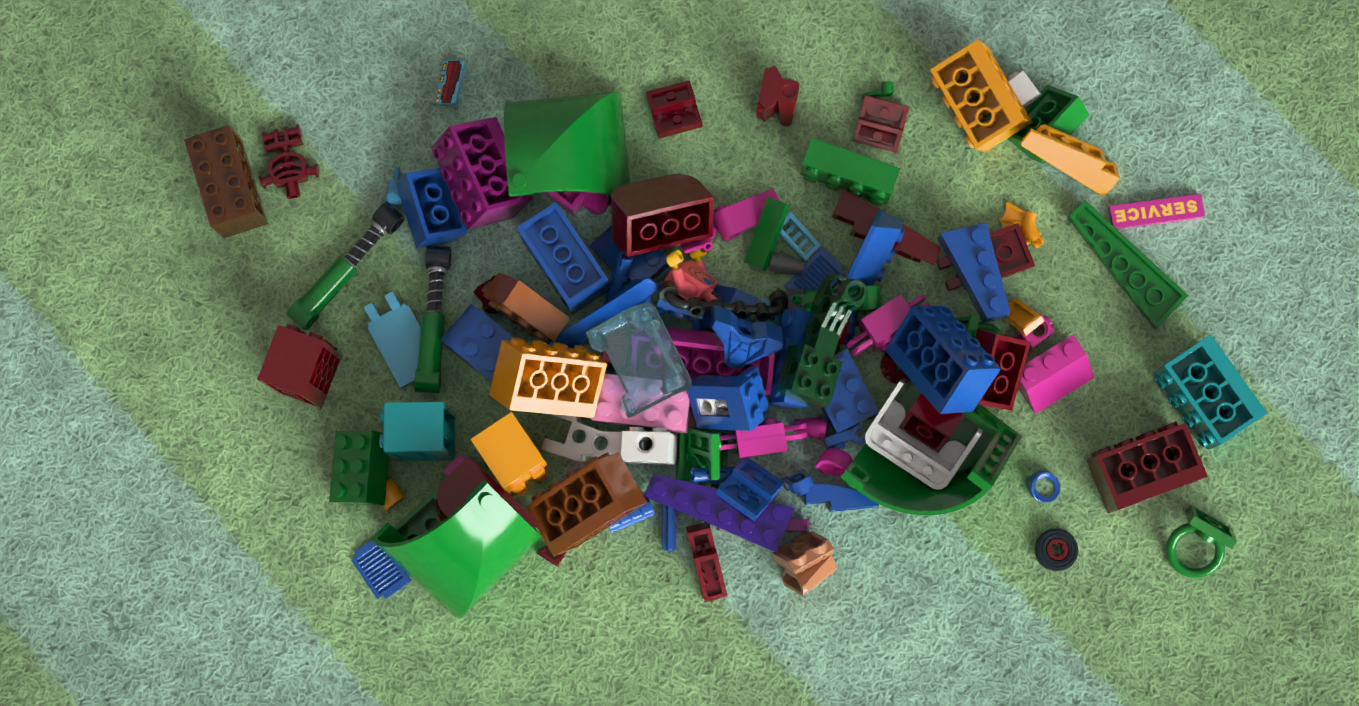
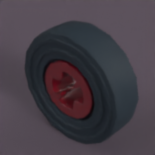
[1035,528,1079,571]

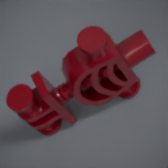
[259,124,319,199]

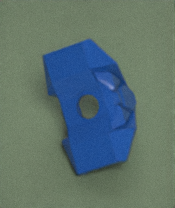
[711,305,783,369]

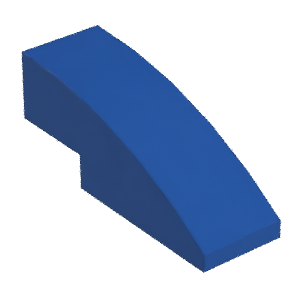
[804,484,879,512]

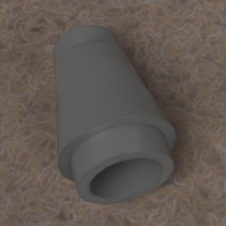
[770,251,805,275]

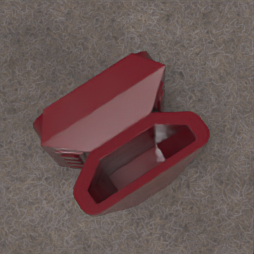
[756,66,800,127]

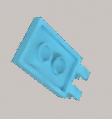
[364,291,442,389]

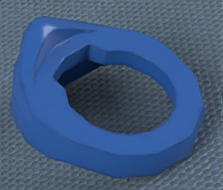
[1026,471,1061,502]

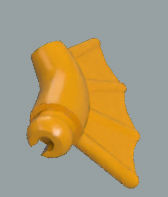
[999,202,1044,248]

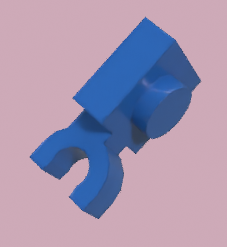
[823,424,866,449]

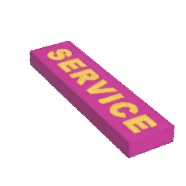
[1108,194,1205,229]

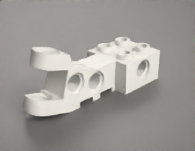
[541,414,677,465]

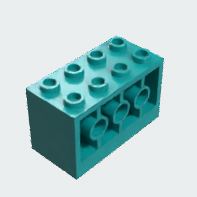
[1153,334,1267,450]
[380,402,456,462]

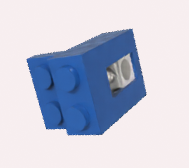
[685,366,769,431]

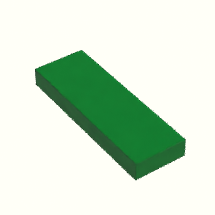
[744,197,790,271]

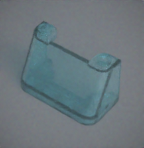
[586,302,692,419]

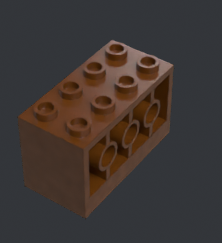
[184,125,268,238]

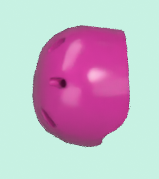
[815,448,853,477]

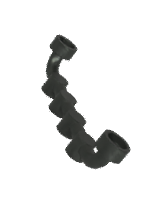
[658,281,788,322]

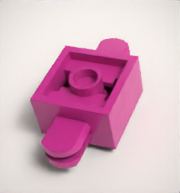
[540,191,609,217]
[846,294,931,357]
[719,417,808,458]

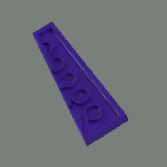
[644,473,795,553]

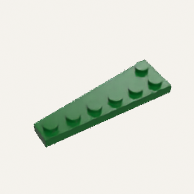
[1068,200,1189,329]

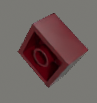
[898,393,964,453]

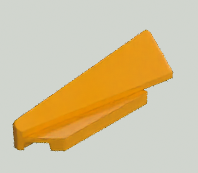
[1021,124,1120,195]

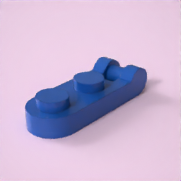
[781,469,814,496]

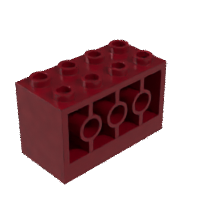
[257,324,342,408]
[1086,421,1208,513]

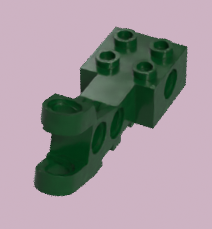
[775,273,866,408]

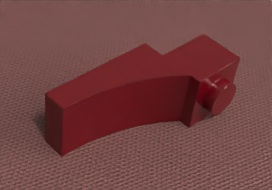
[686,522,728,602]

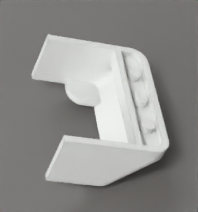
[865,377,983,490]

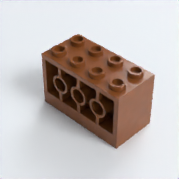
[525,452,647,557]

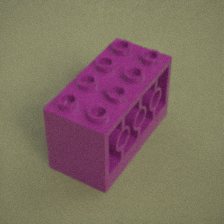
[431,117,533,230]

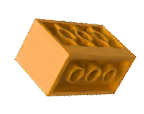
[930,39,1033,152]
[489,338,607,418]
[470,412,551,497]

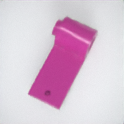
[713,188,780,242]

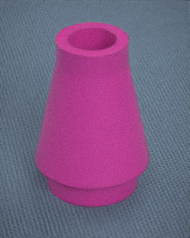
[793,417,829,440]

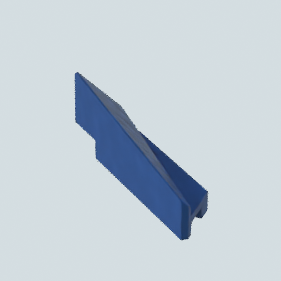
[556,277,660,348]

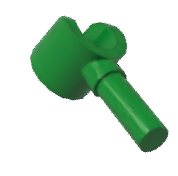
[862,81,894,99]

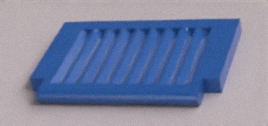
[784,246,846,290]
[351,540,411,599]

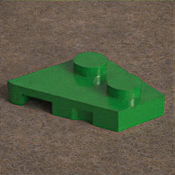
[688,427,721,480]

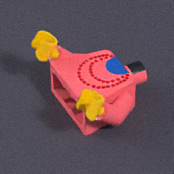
[664,248,722,302]

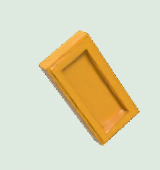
[1003,298,1044,335]

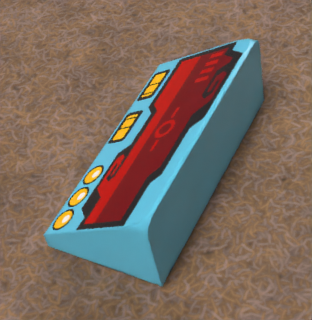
[434,60,466,108]

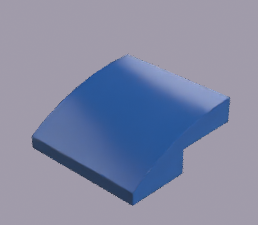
[716,457,785,521]

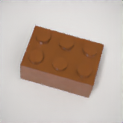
[483,272,570,342]

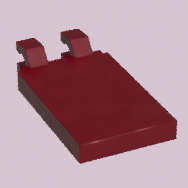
[937,223,1035,292]

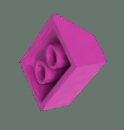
[1018,334,1094,414]

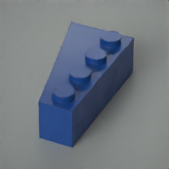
[937,222,1010,323]

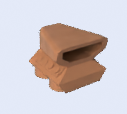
[772,531,837,596]

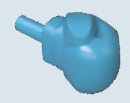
[385,167,402,206]

